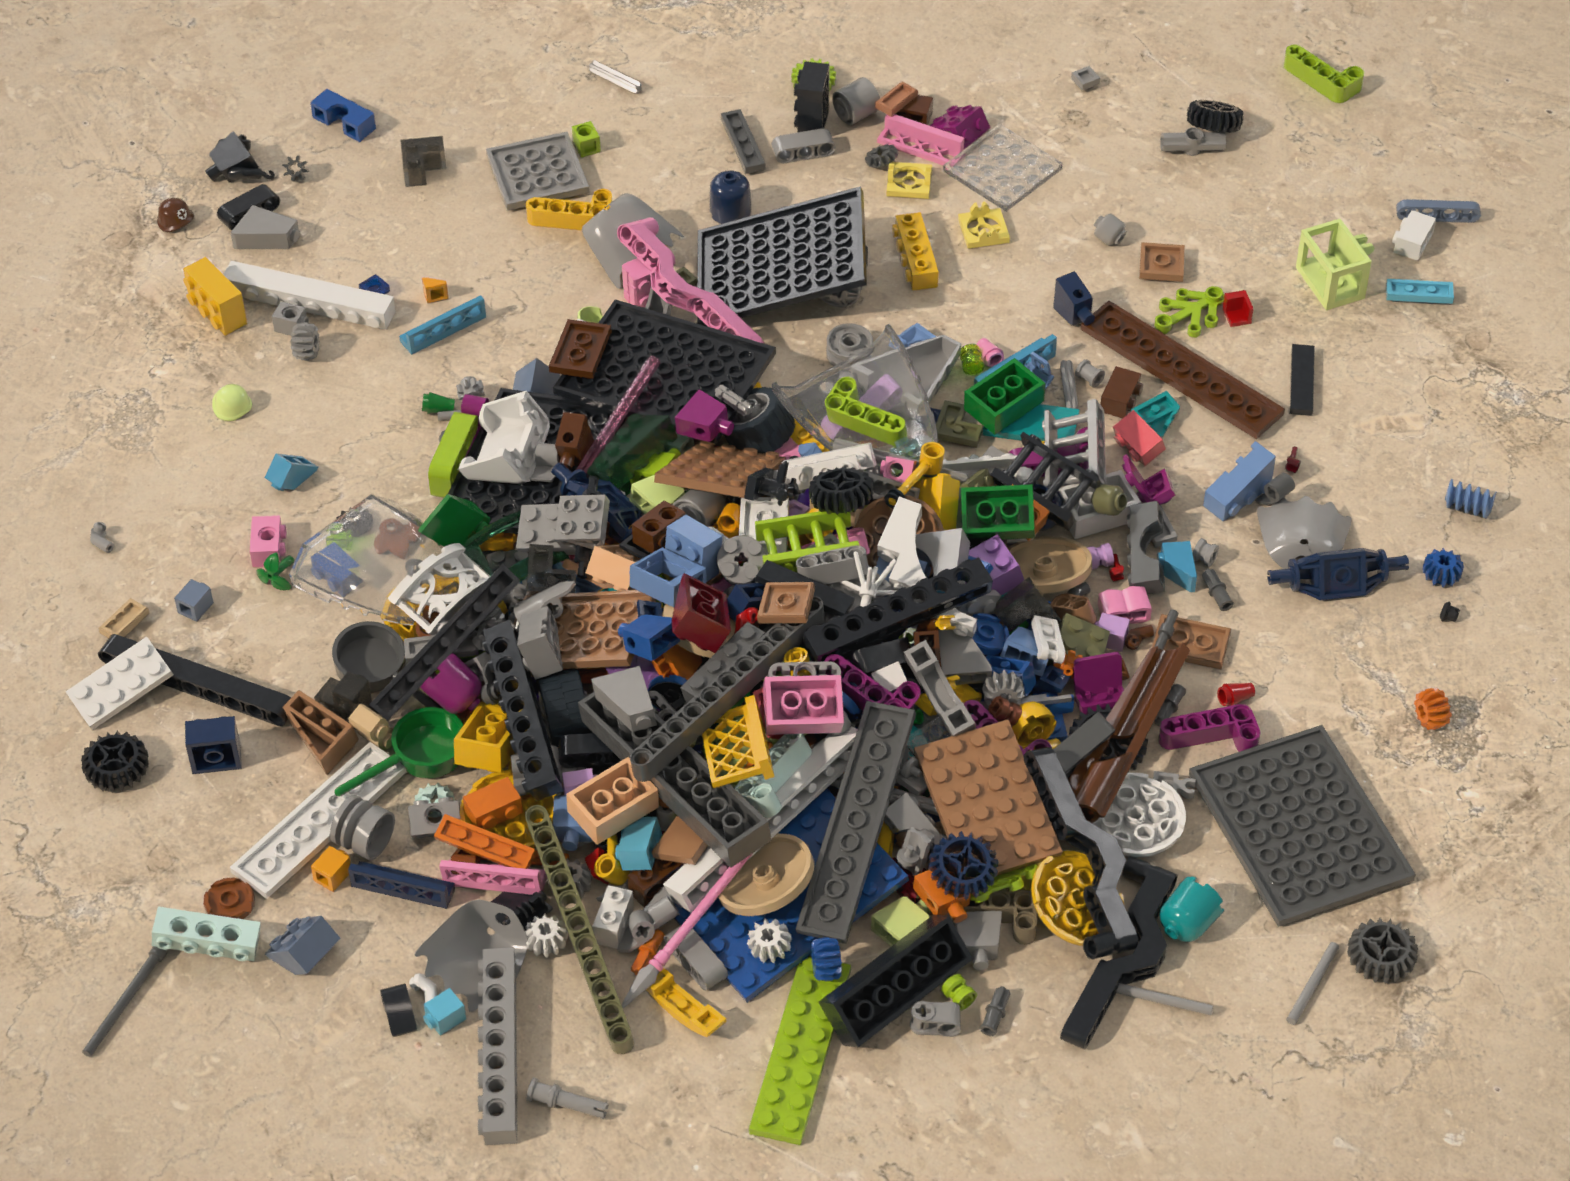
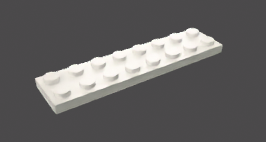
[230,742,407,899]

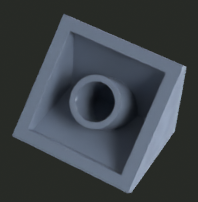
[513,358,560,396]

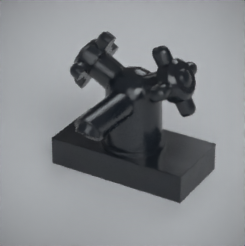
[744,461,801,506]

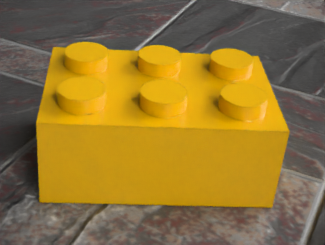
[183,257,247,336]
[454,701,527,773]

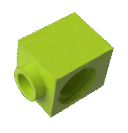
[571,121,601,158]

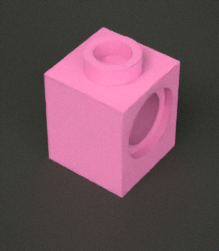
[880,456,917,483]

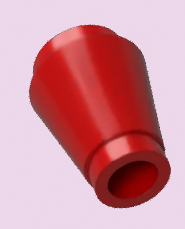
[1217,682,1255,706]

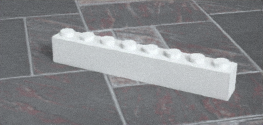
[223,261,396,330]

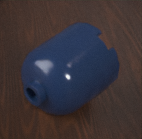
[710,170,751,224]

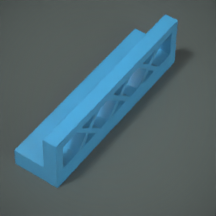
[399,295,486,355]
[974,334,1057,385]

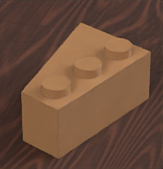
[283,690,359,775]

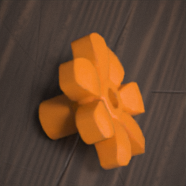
[1053,650,1083,679]

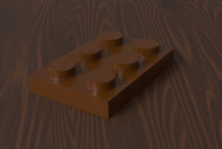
[549,319,612,379]

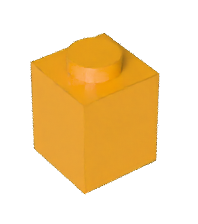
[311,846,351,892]

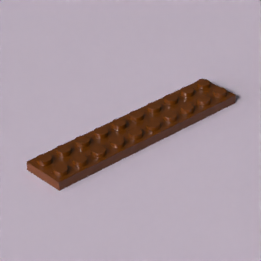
[1080,300,1285,439]

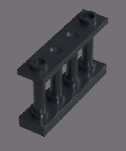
[990,432,1101,531]

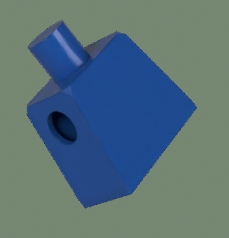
[618,614,680,661]

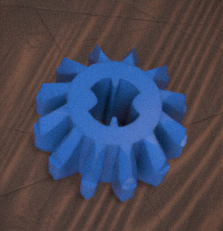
[1422,548,1464,588]
[811,937,842,981]

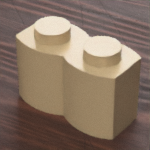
[349,704,394,751]

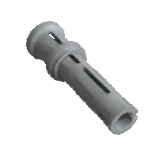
[526,1078,609,1120]

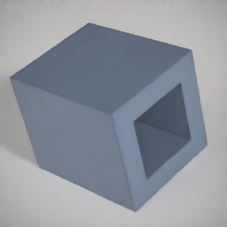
[174,579,214,622]

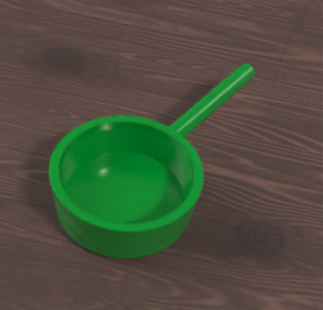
[334,707,463,797]

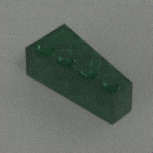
[587,414,678,489]

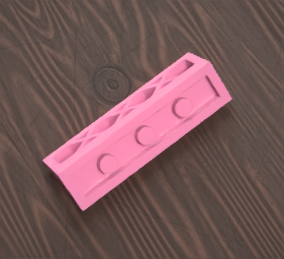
[877,114,964,169]
[439,860,547,895]

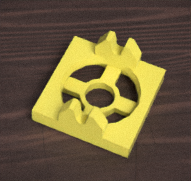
[886,162,932,199]
[958,201,1010,249]

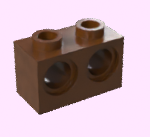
[632,500,686,553]
[628,859,683,908]

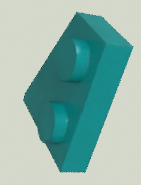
[1130,391,1180,438]

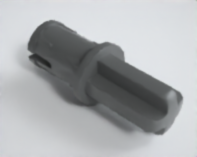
[1202,568,1234,611]
[1154,684,1186,726]
[980,986,1010,1036]

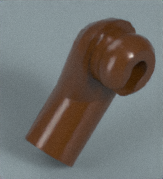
[1125,625,1154,650]

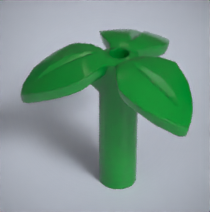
[256,552,294,591]

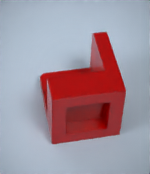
[1222,290,1254,327]

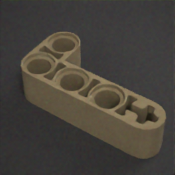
[947,890,1037,945]

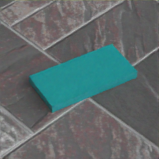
[983,404,1080,441]

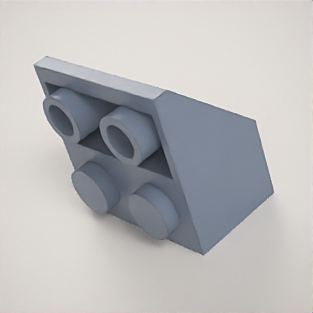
[265,916,340,975]

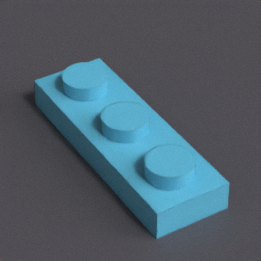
[1386,279,1454,304]

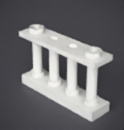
[773,443,877,490]

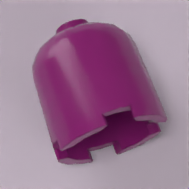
[420,653,482,715]

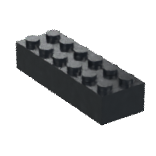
[819,915,973,1048]

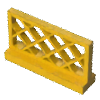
[702,695,775,788]

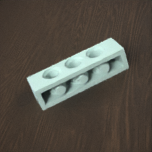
[152,906,260,961]

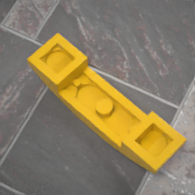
[646,967,727,1037]

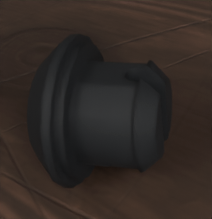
[1440,601,1460,622]

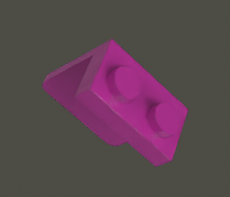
[930,105,991,149]
[1122,454,1176,505]
[1073,652,1124,714]

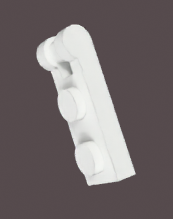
[1031,615,1065,664]

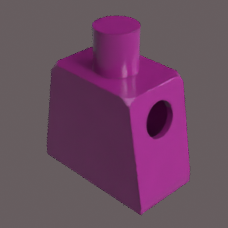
[675,390,734,442]

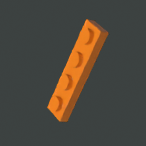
[434,814,537,869]

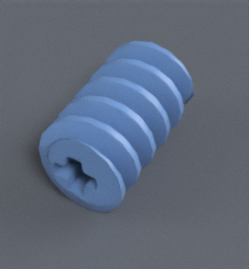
[1445,479,1497,519]

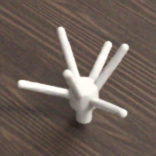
[840,551,897,607]

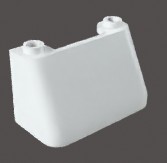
[459,391,550,484]

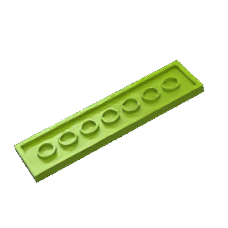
[749,956,851,1145]

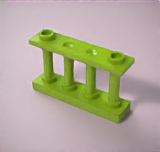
[754,511,860,573]

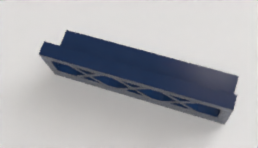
[348,861,455,909]

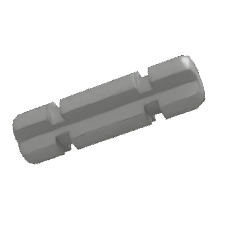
[715,385,753,416]

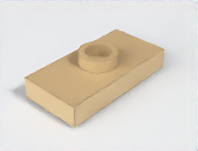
[99,598,149,638]

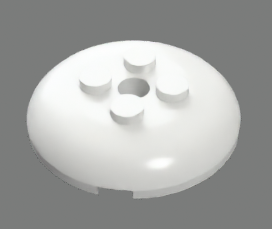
[1092,772,1186,858]

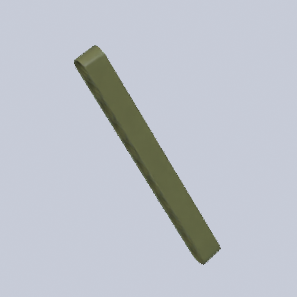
[525,805,634,1054]

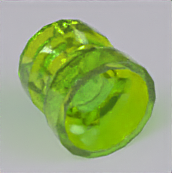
[960,344,985,375]

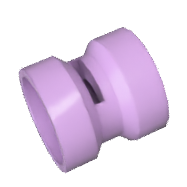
[1086,543,1114,570]

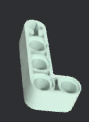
[734,734,812,818]

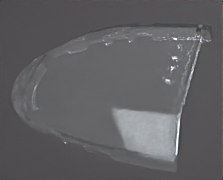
[772,324,938,477]
[289,494,468,626]

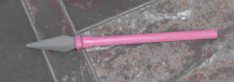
[622,853,753,1008]

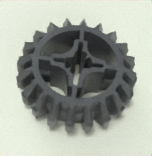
[1347,917,1418,984]

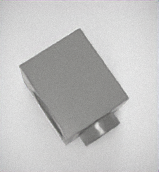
[272,302,309,336]

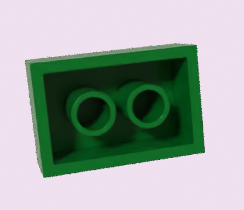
[964,358,1045,435]
[961,484,1035,541]

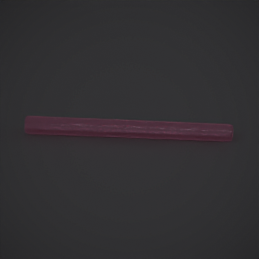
[576,355,660,476]

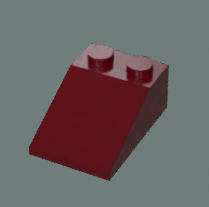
[671,573,731,653]

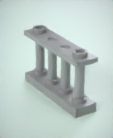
[1042,399,1106,487]

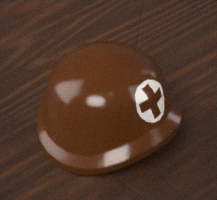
[157,198,194,232]

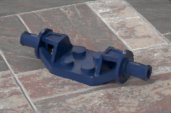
[551,462,642,544]
[1267,548,1409,600]

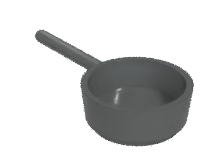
[332,621,443,709]

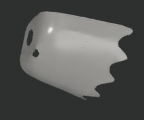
[582,193,684,289]
[1257,496,1351,569]
[414,899,528,1012]

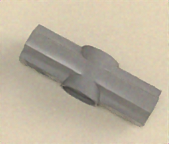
[1160,127,1226,156]

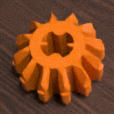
[1414,688,1452,730]

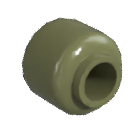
[1091,484,1127,516]

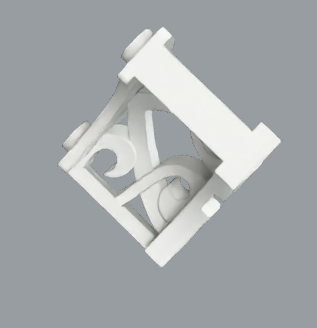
[388,543,491,635]

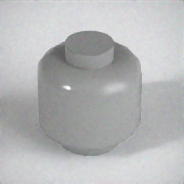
[1094,214,1127,246]

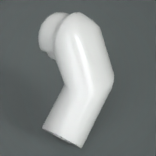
[409,973,437,1003]

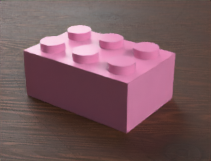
[763,675,844,735]

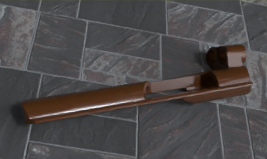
[1068,642,1190,823]

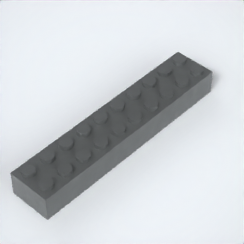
[578,692,772,868]

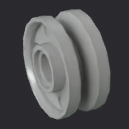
[826,323,873,371]

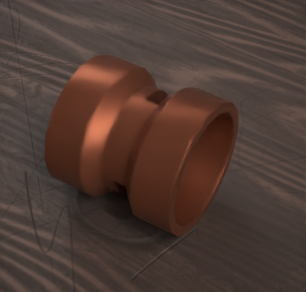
[988,696,1022,727]

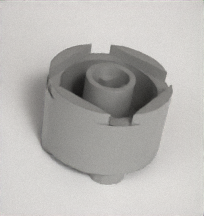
[717,535,766,585]

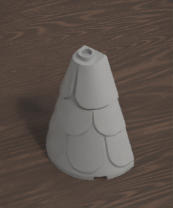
[851,335,961,425]

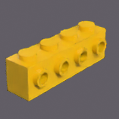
[892,212,939,291]

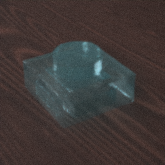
[890,436,920,455]

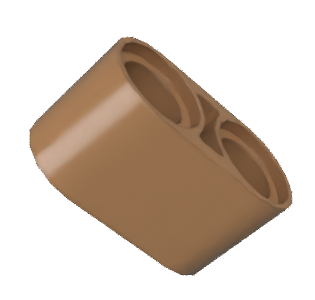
[1051,594,1097,624]

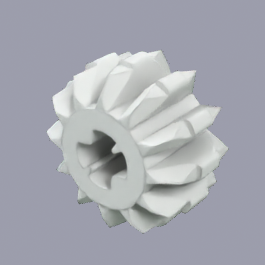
[525,914,568,958]
[747,918,792,963]

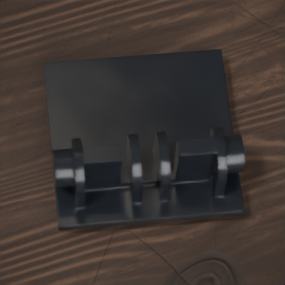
[491,891,553,931]

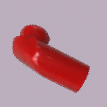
[734,607,758,634]

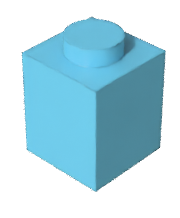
[423,988,466,1036]

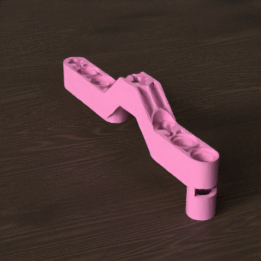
[617,217,764,344]

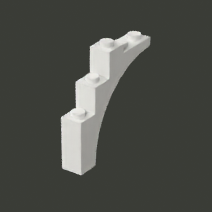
[877,497,977,638]

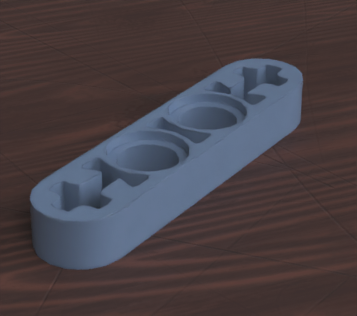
[1396,199,1481,223]

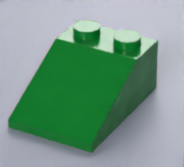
[418,494,492,553]

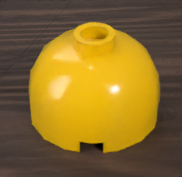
[1012,701,1057,749]

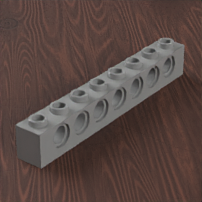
[478,947,517,1145]

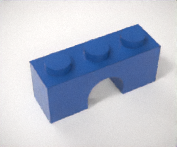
[310,89,376,142]

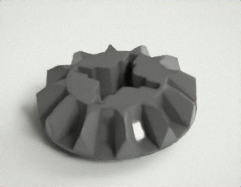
[865,144,898,168]

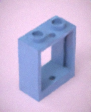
[629,548,706,607]

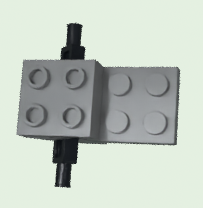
[516,476,610,579]

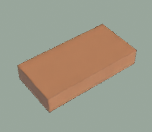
[875,81,918,117]

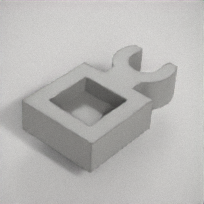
[1153,771,1196,799]

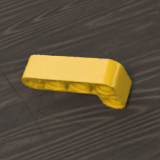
[526,189,612,231]

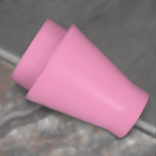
[977,338,1004,368]

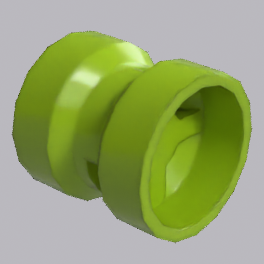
[941,974,977,1011]

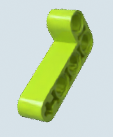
[1284,44,1364,103]
[825,377,908,446]
[428,412,478,498]

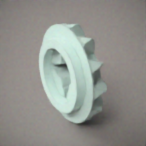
[415,782,454,818]

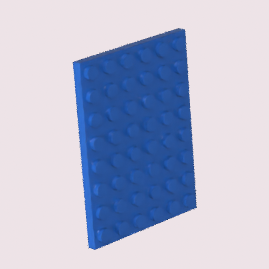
[674,788,909,1003]

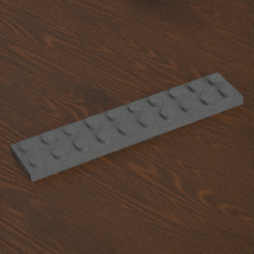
[796,701,916,944]

